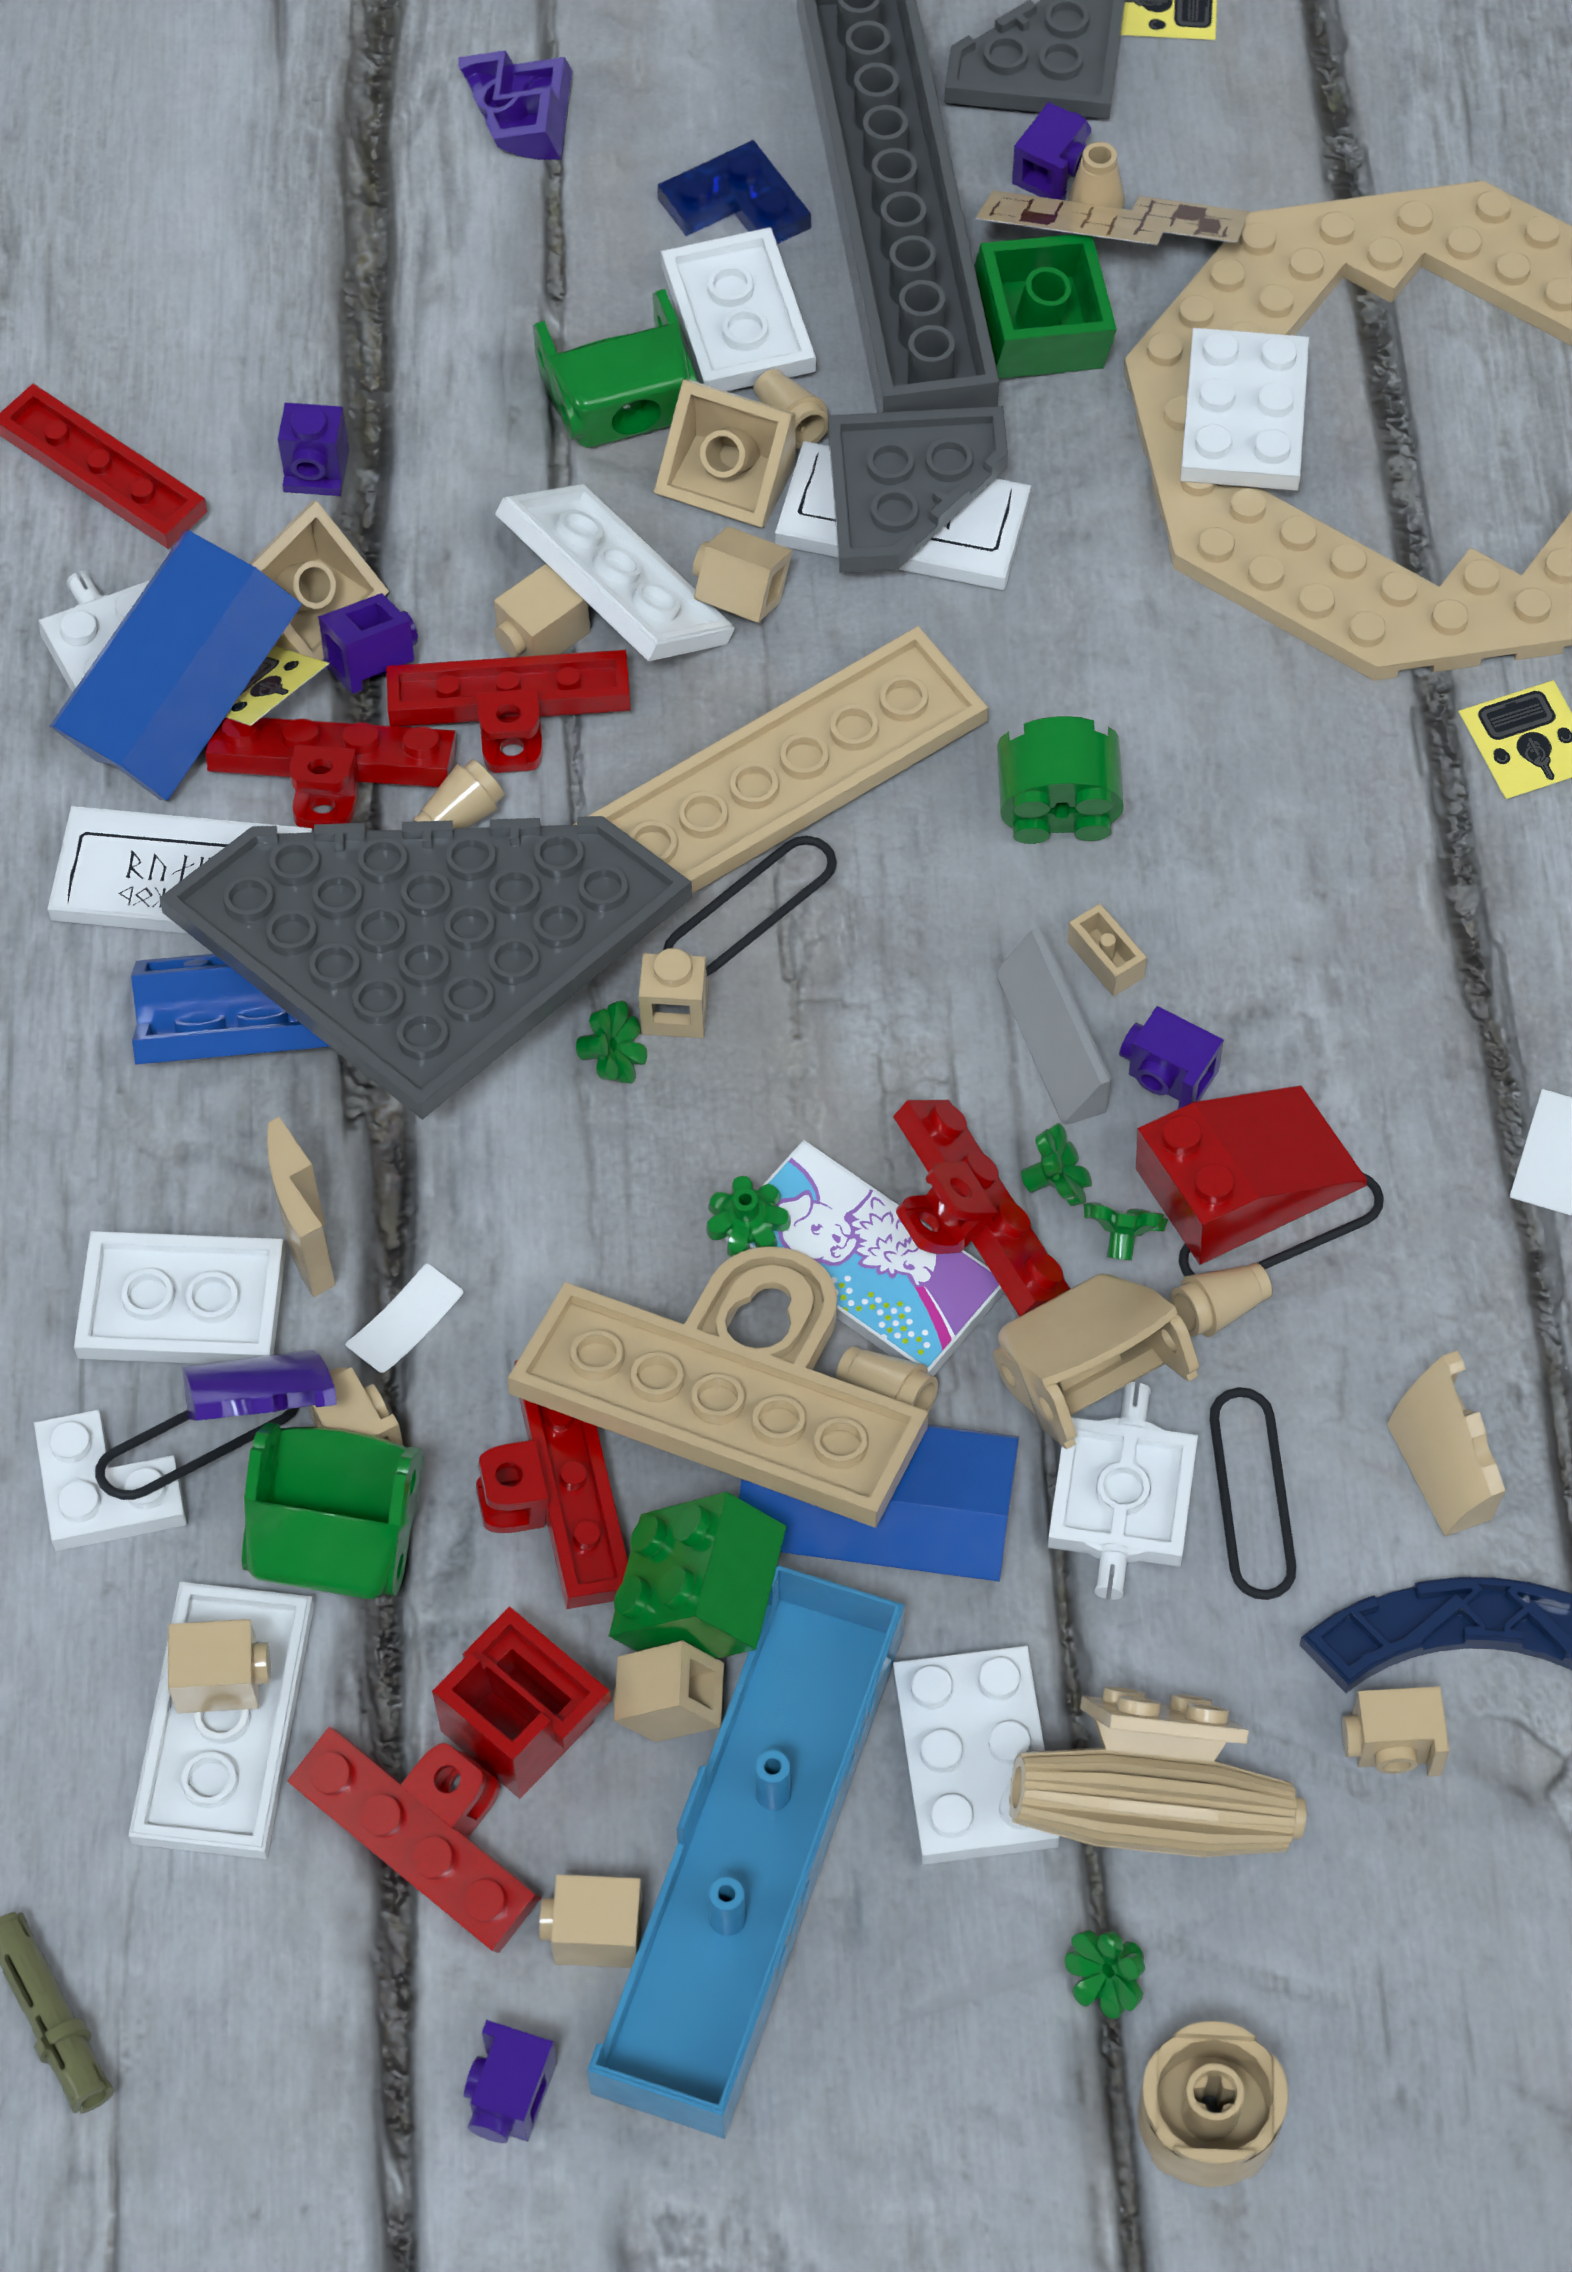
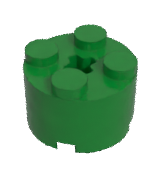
[997,716,1124,844]

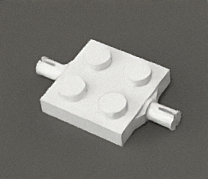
[39,571,149,693]
[1048,1382,1198,1600]

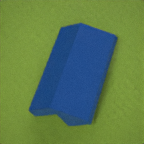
[50,530,302,801]
[131,954,330,1065]
[739,1424,1019,1582]

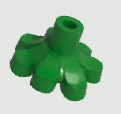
[576,1000,647,1084]
[1021,1123,1092,1206]
[706,1176,791,1257]
[1083,1202,1168,1261]
[1065,1930,1146,2019]

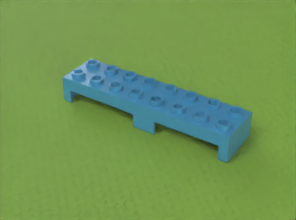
[587,1565,905,2139]

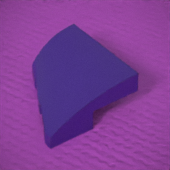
[458,50,572,160]
[182,1350,337,1421]

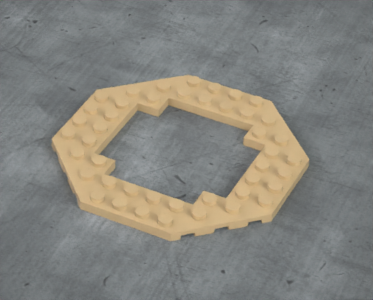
[1123,180,1572,681]

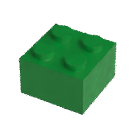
[974,234,1117,379]
[608,1492,787,1659]

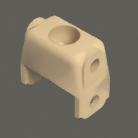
[993,1273,1199,1449]

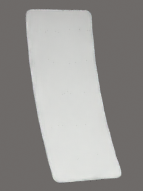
[346,1264,463,1373]

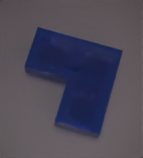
[657,140,811,244]

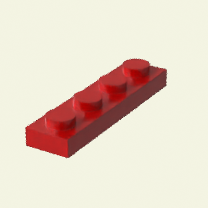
[0,383,208,549]

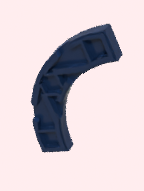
[1299,1577,1572,1693]

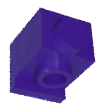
[1012,102,1091,200]
[278,402,349,496]
[318,593,418,694]
[1119,1006,1224,1109]
[464,2020,557,2143]

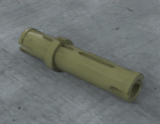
[0,1912,114,2114]

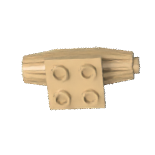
[1009,1686,1307,1857]

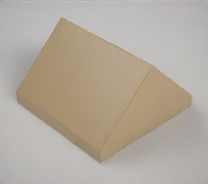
[654,379,796,528]
[249,500,389,661]

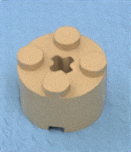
[1137,2021,1288,2187]

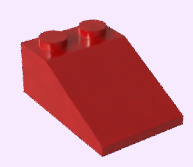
[1136,1085,1367,1265]

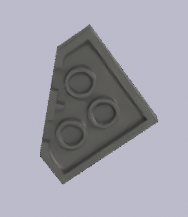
[944,0,1126,119]
[828,406,1008,572]

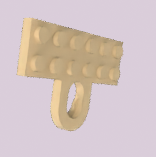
[508,1247,929,1528]

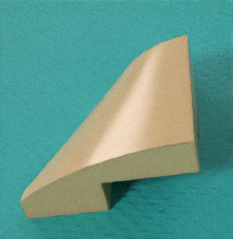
[1387,1350,1505,1537]

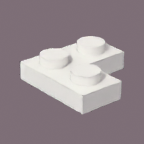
[34,1410,187,1552]

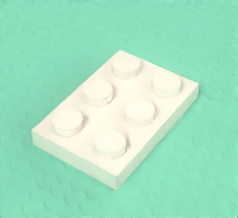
[661,227,816,391]
[1180,328,1309,491]
[74,1231,286,1364]
[893,1646,1060,1865]

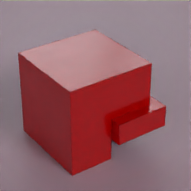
[432,1606,611,1799]

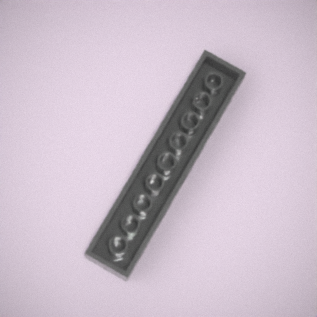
[796,0,999,413]

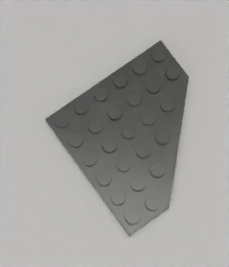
[159,816,692,1120]

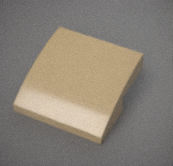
[267,1117,335,1298]

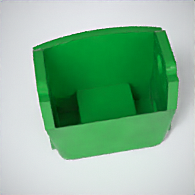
[533,289,697,448]
[241,1422,424,1599]

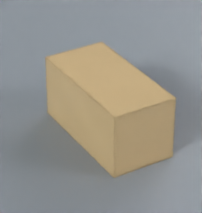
[1067,903,1147,997]

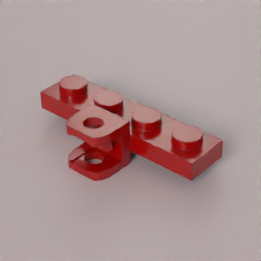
[386,650,631,773]
[206,717,457,829]
[893,1100,1070,1317]
[476,1360,628,1609]
[287,1726,542,1953]

